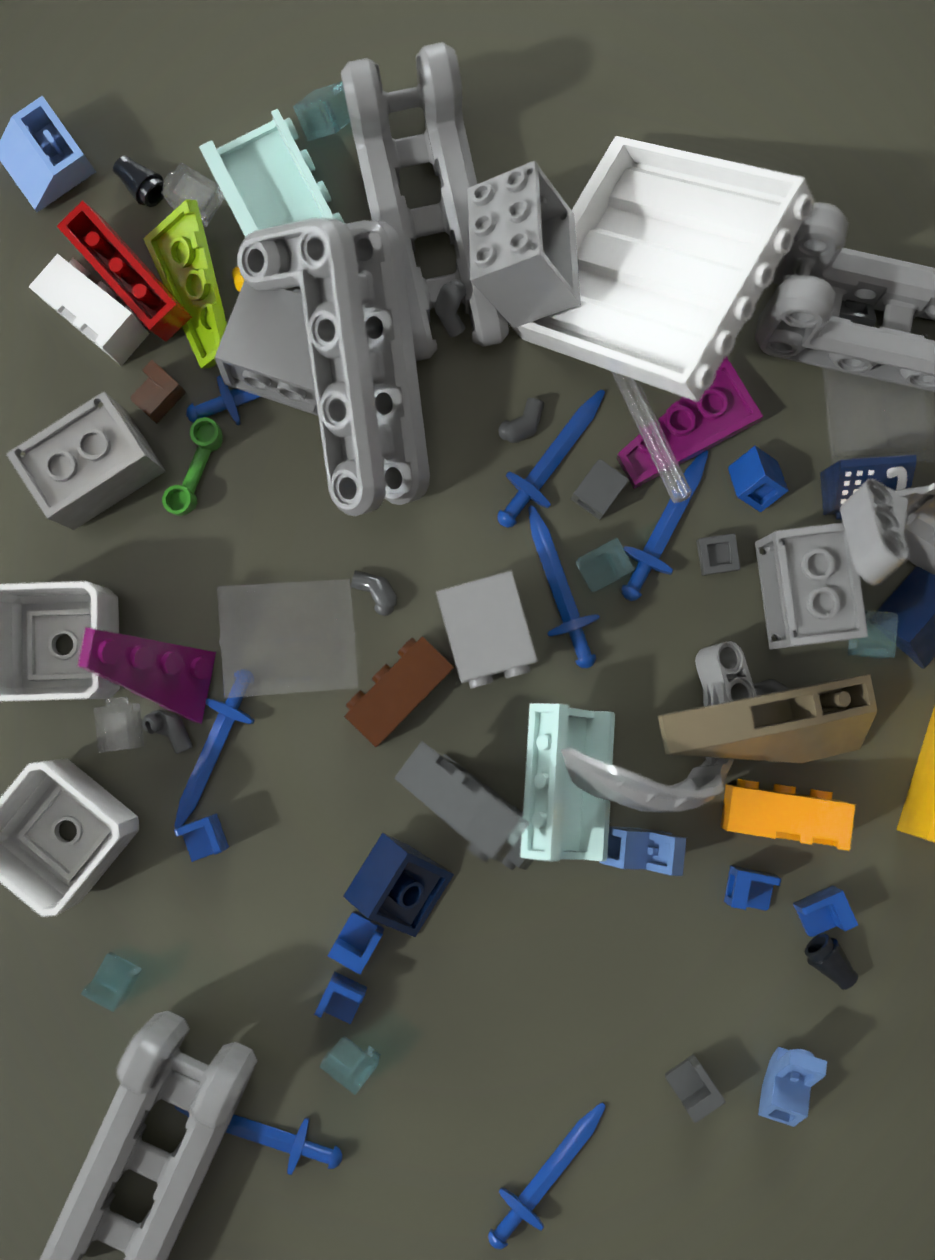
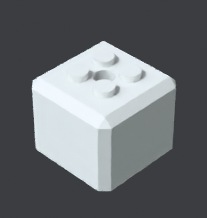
[0,581,120,701]
[0,758,140,917]

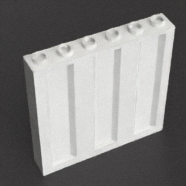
[508,136,815,402]

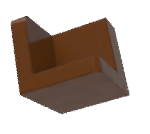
[130,360,186,424]

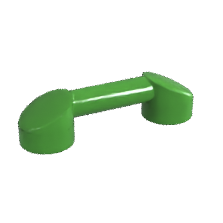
[162,417,223,516]

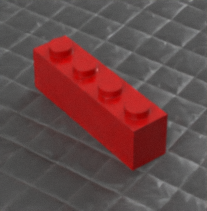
[57,200,192,342]

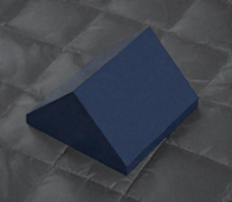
[868,566,935,669]

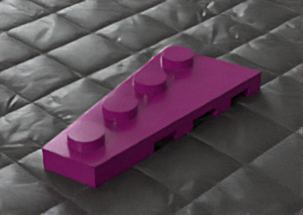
[616,356,763,489]
[78,627,216,724]

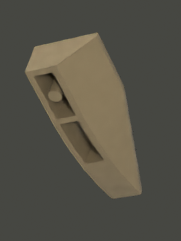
[658,674,878,763]

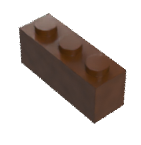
[344,636,454,747]

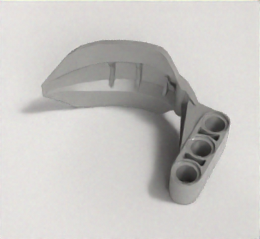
[840,479,935,585]
[561,641,757,813]

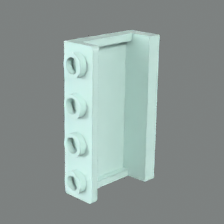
[199,108,345,238]
[520,704,615,861]

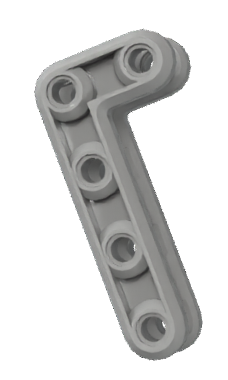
[341,42,509,361]
[755,202,935,392]
[237,218,430,516]
[40,1010,258,1260]

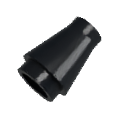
[113,156,167,207]
[805,934,858,990]

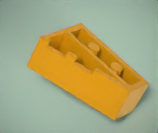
[720,779,855,851]

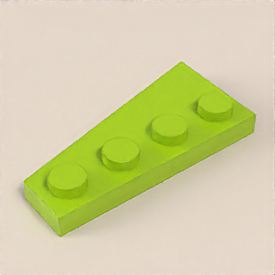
[143,199,227,369]

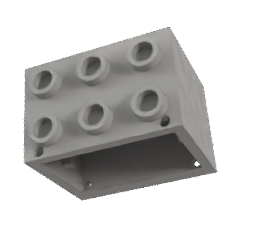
[467,161,581,328]
[214,280,319,416]
[6,391,166,530]
[755,523,868,650]
[436,570,537,689]

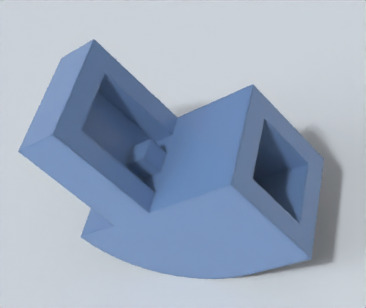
[599,826,686,876]
[758,1047,827,1127]

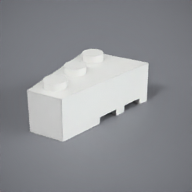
[29,254,150,366]

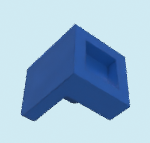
[728,446,789,512]
[174,813,229,862]
[724,865,782,911]
[793,885,858,937]
[328,912,385,975]
[314,971,367,1024]

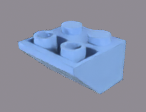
[0,96,96,212]

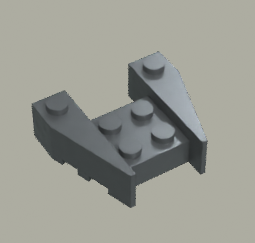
[394,741,534,870]

